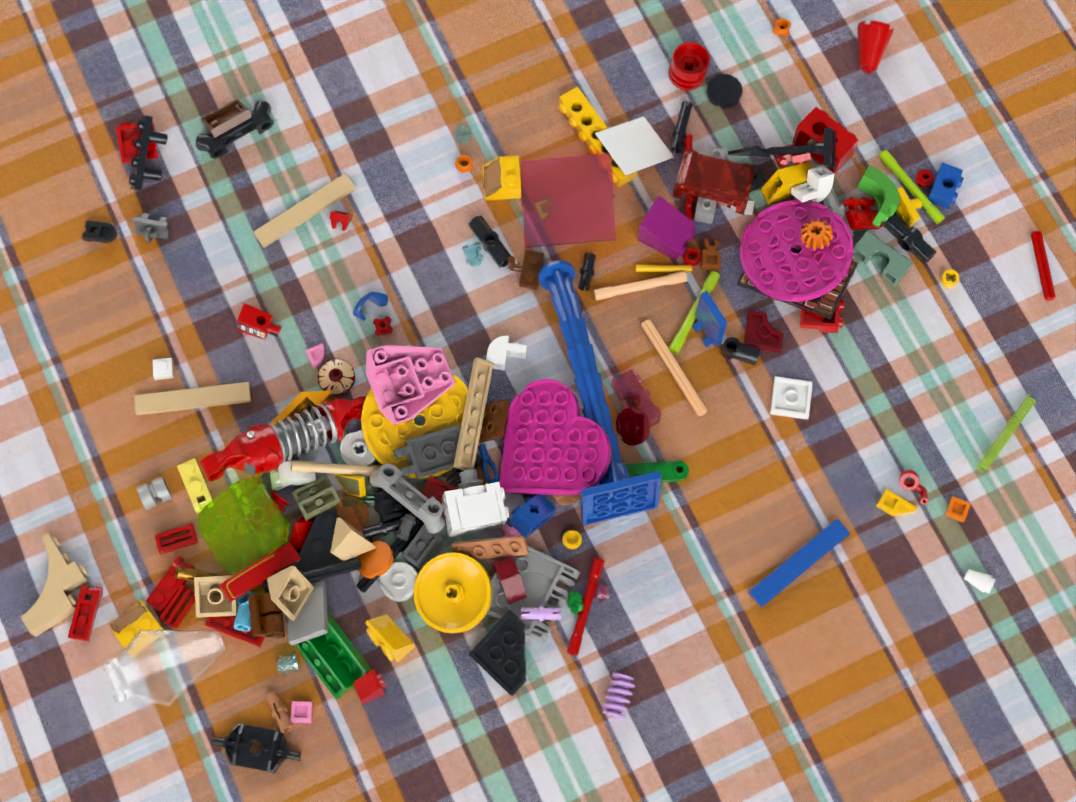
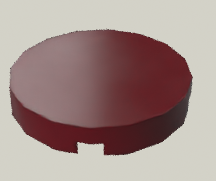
[616,407,650,446]

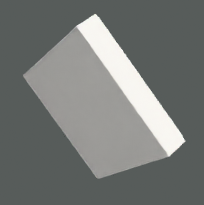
[770,376,813,420]

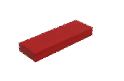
[205,616,265,648]

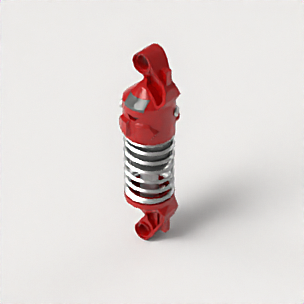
[200,396,366,482]

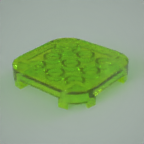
[198,479,290,574]

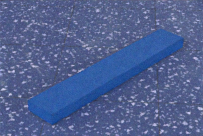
[748,519,850,608]

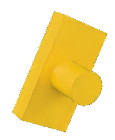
[896,187,922,227]

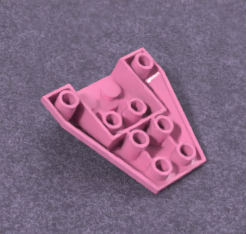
[366,345,455,425]

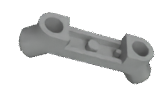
[370,464,446,533]

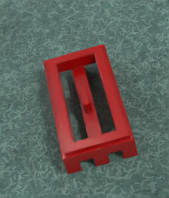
[154,523,198,555]
[159,585,195,629]

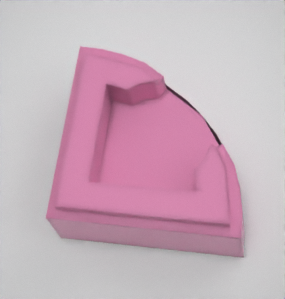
[305,343,325,369]

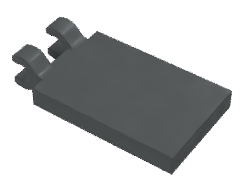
[393,424,461,479]

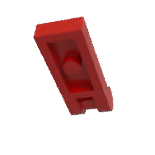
[145,556,195,613]
[68,584,103,642]

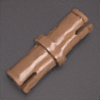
[266,691,293,733]

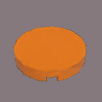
[357,541,394,579]

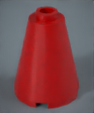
[857,21,894,73]

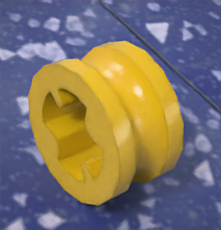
[941,269,959,288]

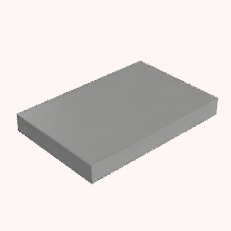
[288,580,328,645]

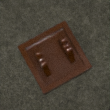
[479,400,510,443]

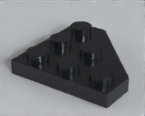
[294,508,355,572]
[468,610,527,697]

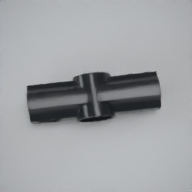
[884,214,937,264]
[468,215,511,268]

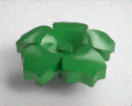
[567,591,583,615]

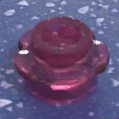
[594,584,610,603]

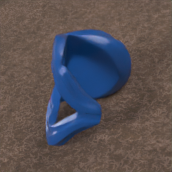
[353,292,389,321]

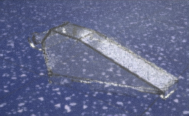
[102,630,226,706]

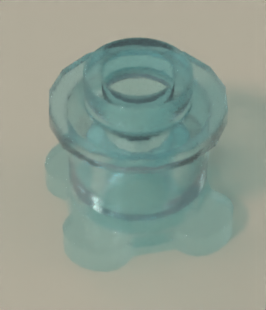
[462,242,484,267]
[276,651,300,675]

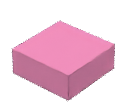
[290,701,313,723]

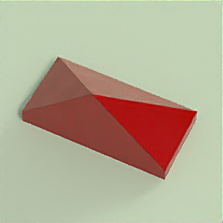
[289,515,316,552]

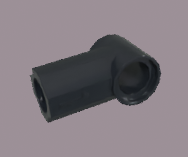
[721,337,760,365]

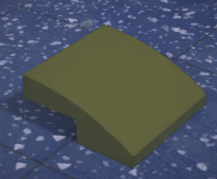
[292,474,342,520]

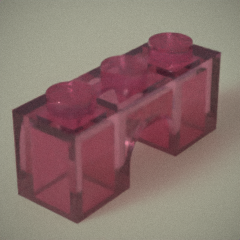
[611,369,662,427]

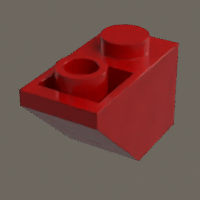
[353,670,387,704]

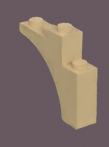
[21,533,89,637]

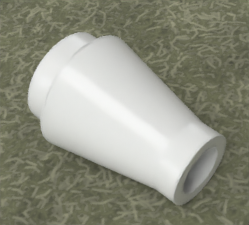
[964,569,996,593]

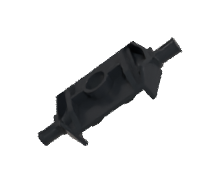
[211,723,301,773]

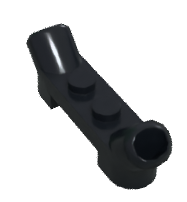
[196,100,274,159]

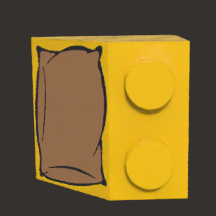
[482,155,521,200]
[109,600,165,656]

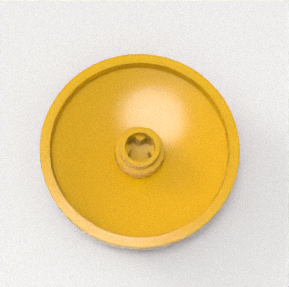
[414,553,493,633]

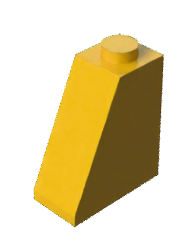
[760,162,814,205]

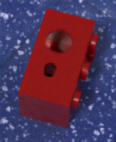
[792,107,859,175]

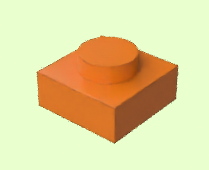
[945,496,971,523]

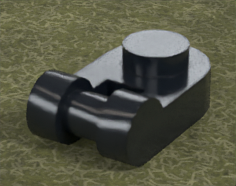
[82,220,117,243]

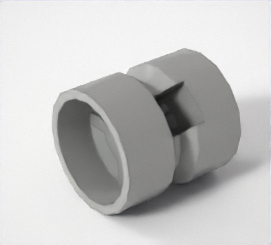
[136,476,172,510]

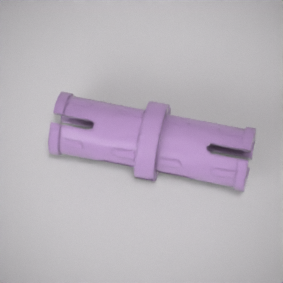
[521,606,561,621]

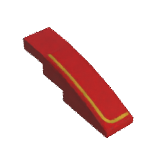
[219,543,301,602]

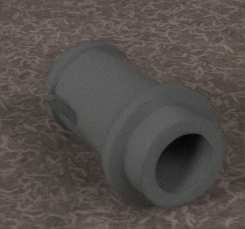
[396,514,416,541]

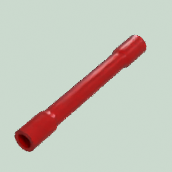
[566,558,605,656]

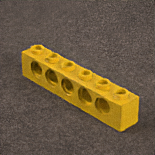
[558,86,638,187]

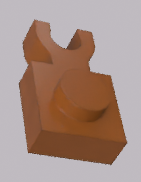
[700,239,721,272]

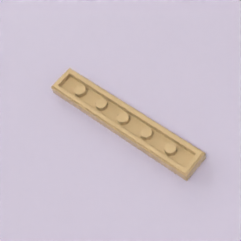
[253,173,356,248]
[453,357,494,471]
[134,382,251,415]

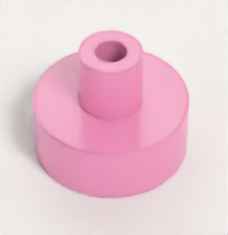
[501,523,520,538]

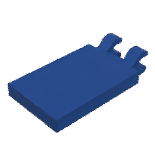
[693,291,727,348]

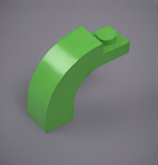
[857,165,900,227]

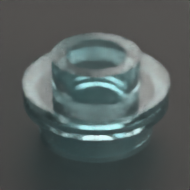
[454,125,473,143]

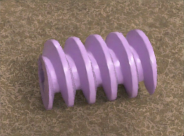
[602,673,635,719]

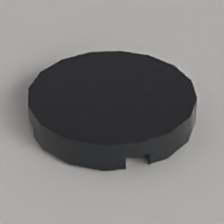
[706,74,743,109]

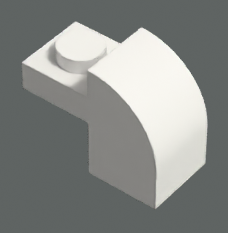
[791,165,834,203]
[486,336,527,371]
[270,460,316,490]

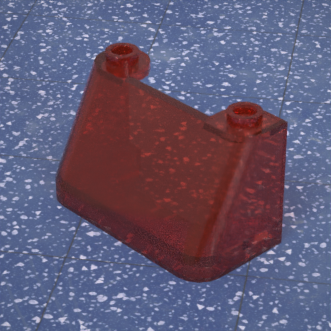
[672,150,755,215]

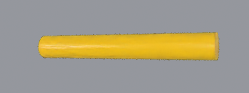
[635,265,692,273]

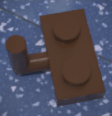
[507,250,544,290]

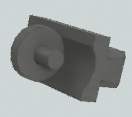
[134,213,170,242]

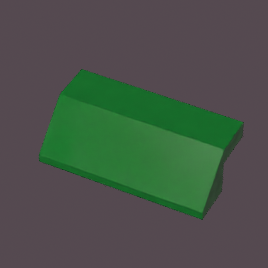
[295,611,372,700]

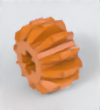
[801,218,833,251]

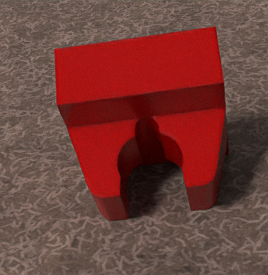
[330,210,353,231]

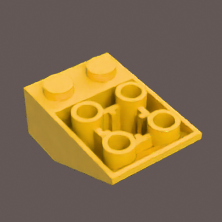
[365,614,415,663]

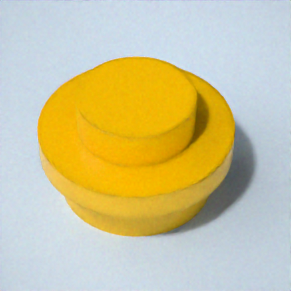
[562,530,582,549]

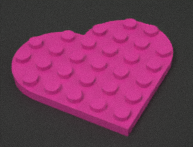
[499,379,611,495]

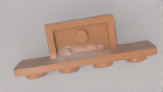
[451,536,529,560]

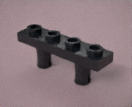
[129,115,168,191]

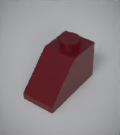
[494,556,527,604]

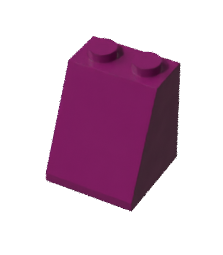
[638,195,697,261]

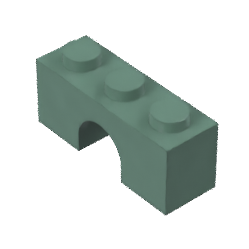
[853,231,913,286]

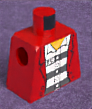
[237,303,282,340]

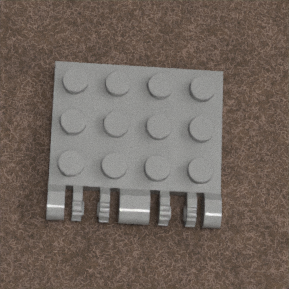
[487,546,580,643]

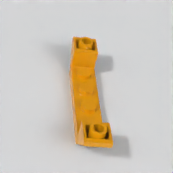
[247,390,333,481]

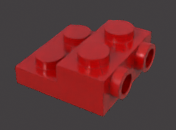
[116,121,159,164]
[800,296,844,333]

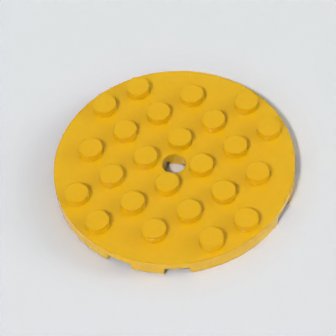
[361,373,468,479]

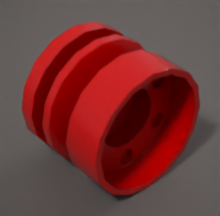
[668,42,710,90]

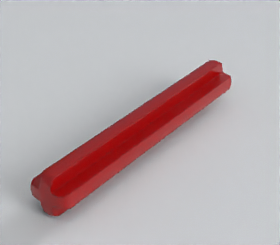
[1031,231,1056,301]

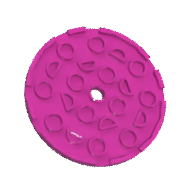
[740,200,853,302]

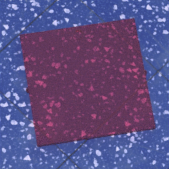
[521,153,616,248]

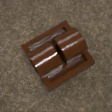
[248,593,285,638]

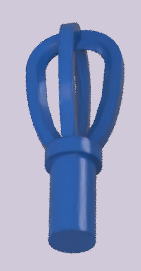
[478,444,499,484]

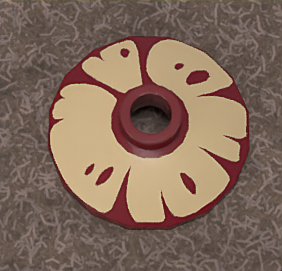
[317,359,355,395]

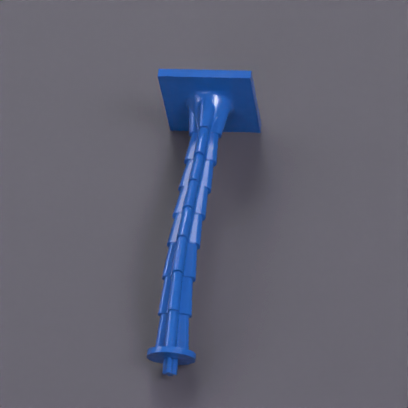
[538,260,661,526]

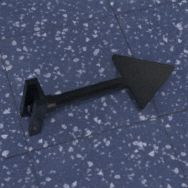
[728,128,836,168]

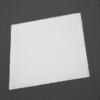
[595,116,674,175]

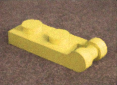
[177,458,215,514]

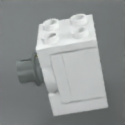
[441,469,509,538]

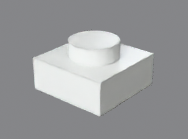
[153,358,174,380]

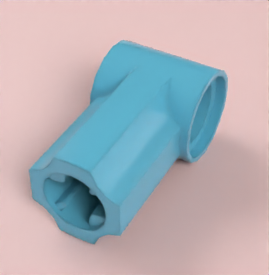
[233,591,255,632]

